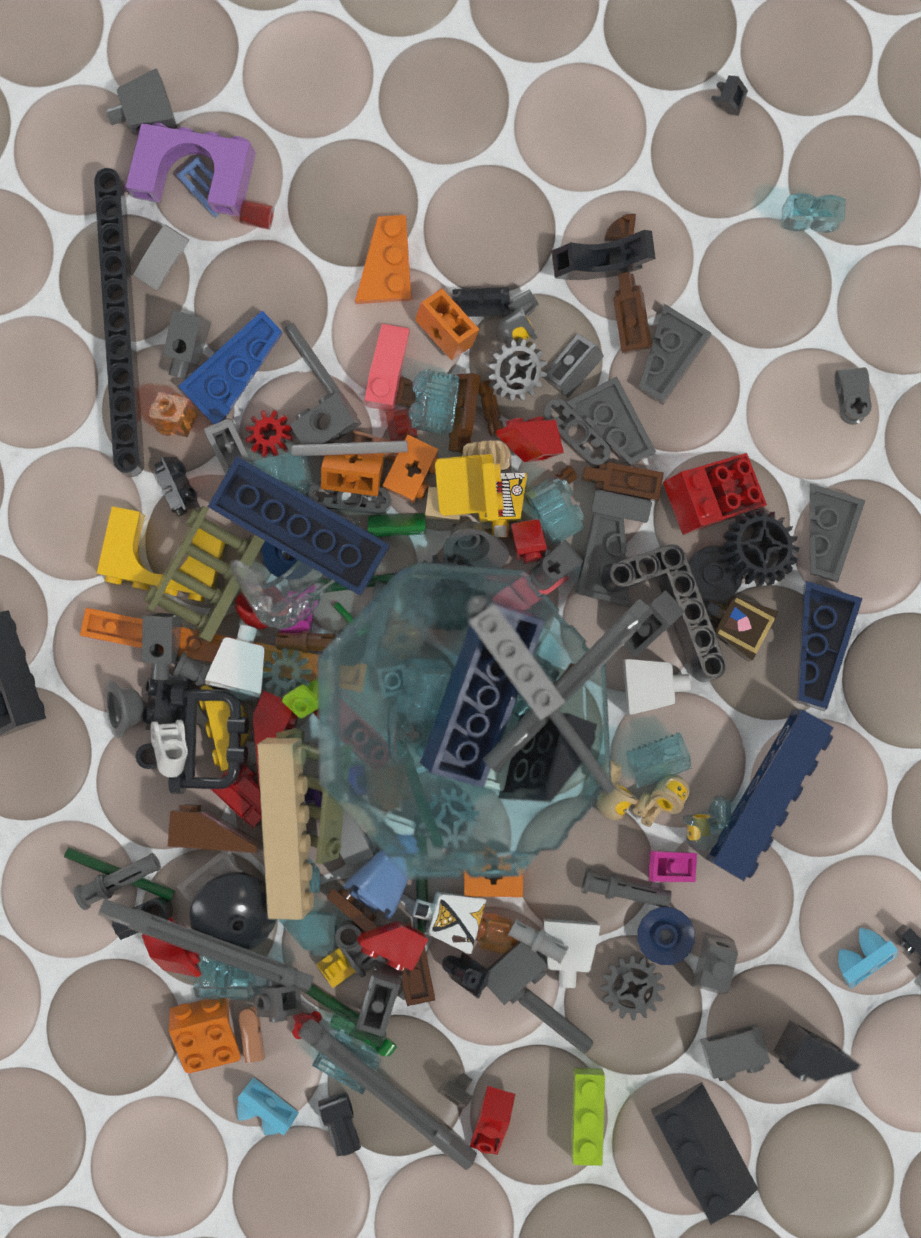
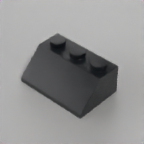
[774,1020,861,1082]

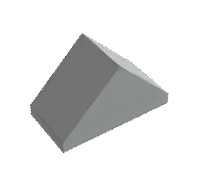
[204,418,252,474]

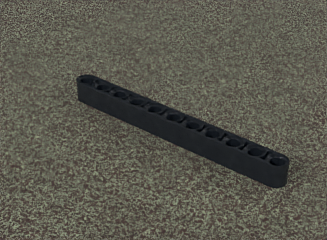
[94,168,144,477]

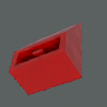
[663,453,767,535]

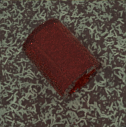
[240,200,274,230]

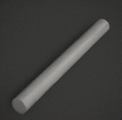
[291,441,408,456]

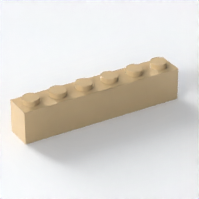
[258,738,314,920]

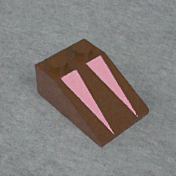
[167,804,264,853]

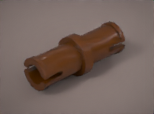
[276,630,337,653]

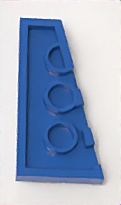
[178,310,283,425]

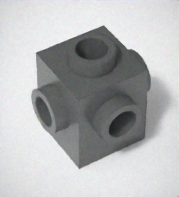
[255,980,302,1022]

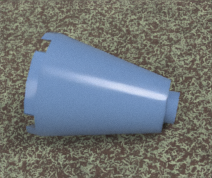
[343,836,419,920]

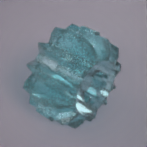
[262,649,312,696]

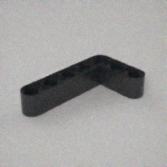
[601,544,726,682]

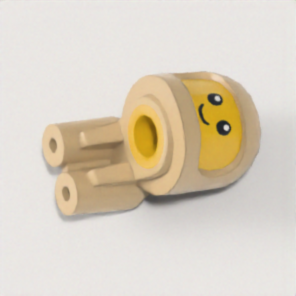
[597,760,639,820]
[633,774,690,827]

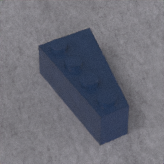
[796,581,863,712]

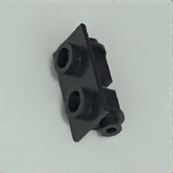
[452,287,510,317]
[154,457,200,517]
[442,952,491,998]

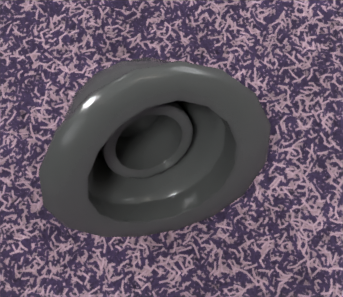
[105,680,144,738]

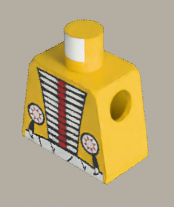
[478,473,527,539]

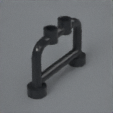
[168,683,249,794]

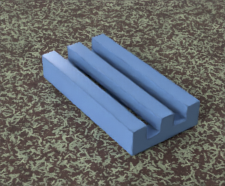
[177,157,219,218]

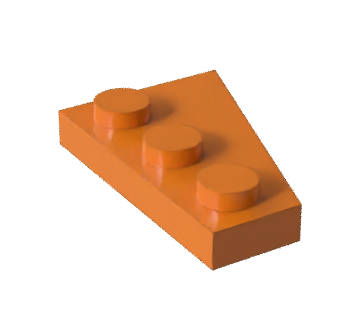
[355,215,412,304]

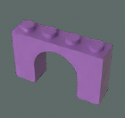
[126,123,256,217]

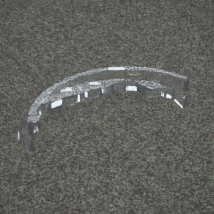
[230,509,360,629]

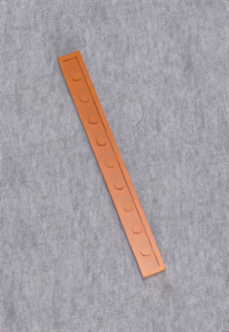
[80,608,367,693]

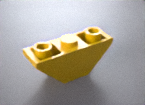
[199,685,252,771]

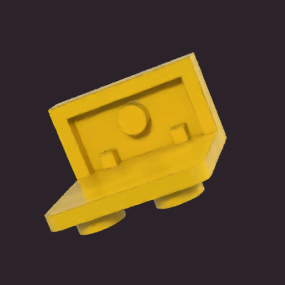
[435,454,504,521]

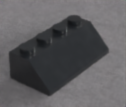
[0,610,46,737]
[651,1082,758,1224]

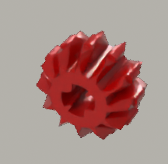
[245,410,294,458]

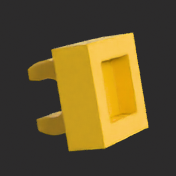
[316,948,356,988]

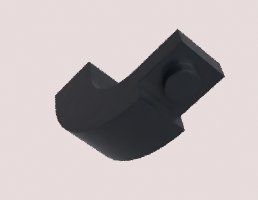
[551,230,656,280]

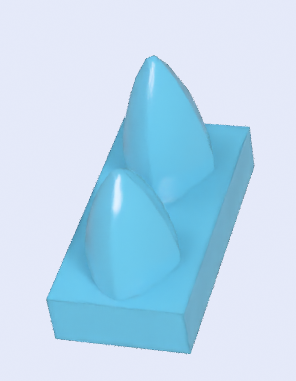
[838,928,898,990]
[237,1077,299,1135]

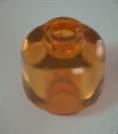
[475,912,517,954]

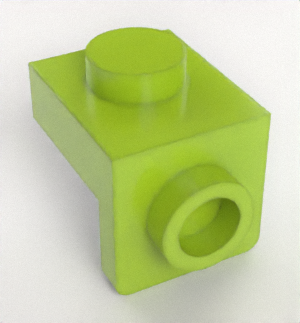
[282,677,327,719]

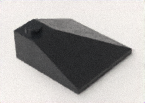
[498,713,597,802]

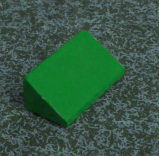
[368,513,426,537]

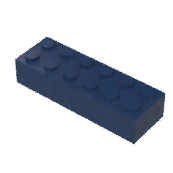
[207,456,390,596]
[420,598,545,788]
[706,709,834,881]

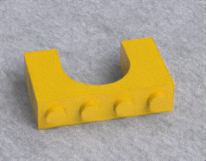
[97,506,226,603]

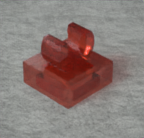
[386,408,418,441]

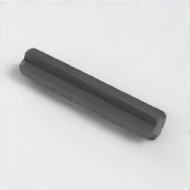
[519,989,593,1054]

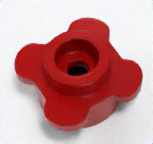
[292,1011,322,1039]

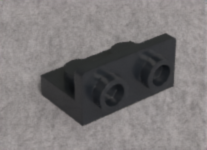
[143,674,192,730]

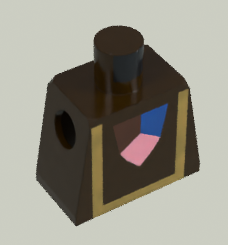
[706,597,778,662]

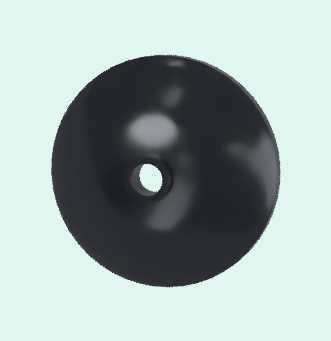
[189,872,277,950]

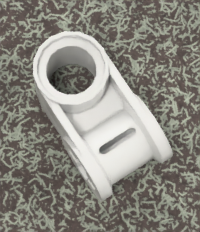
[151,720,188,777]

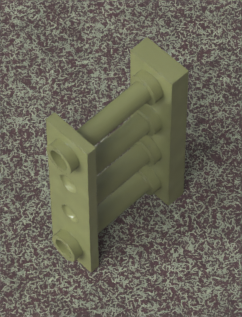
[144,506,265,642]
[277,728,351,864]

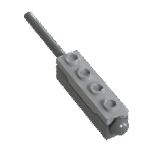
[467,596,616,794]

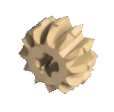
[462,440,511,471]

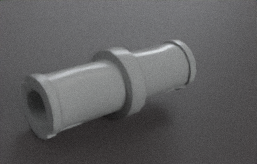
[508,919,569,964]

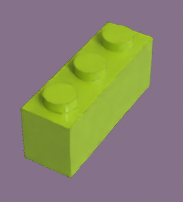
[571,1068,605,1166]

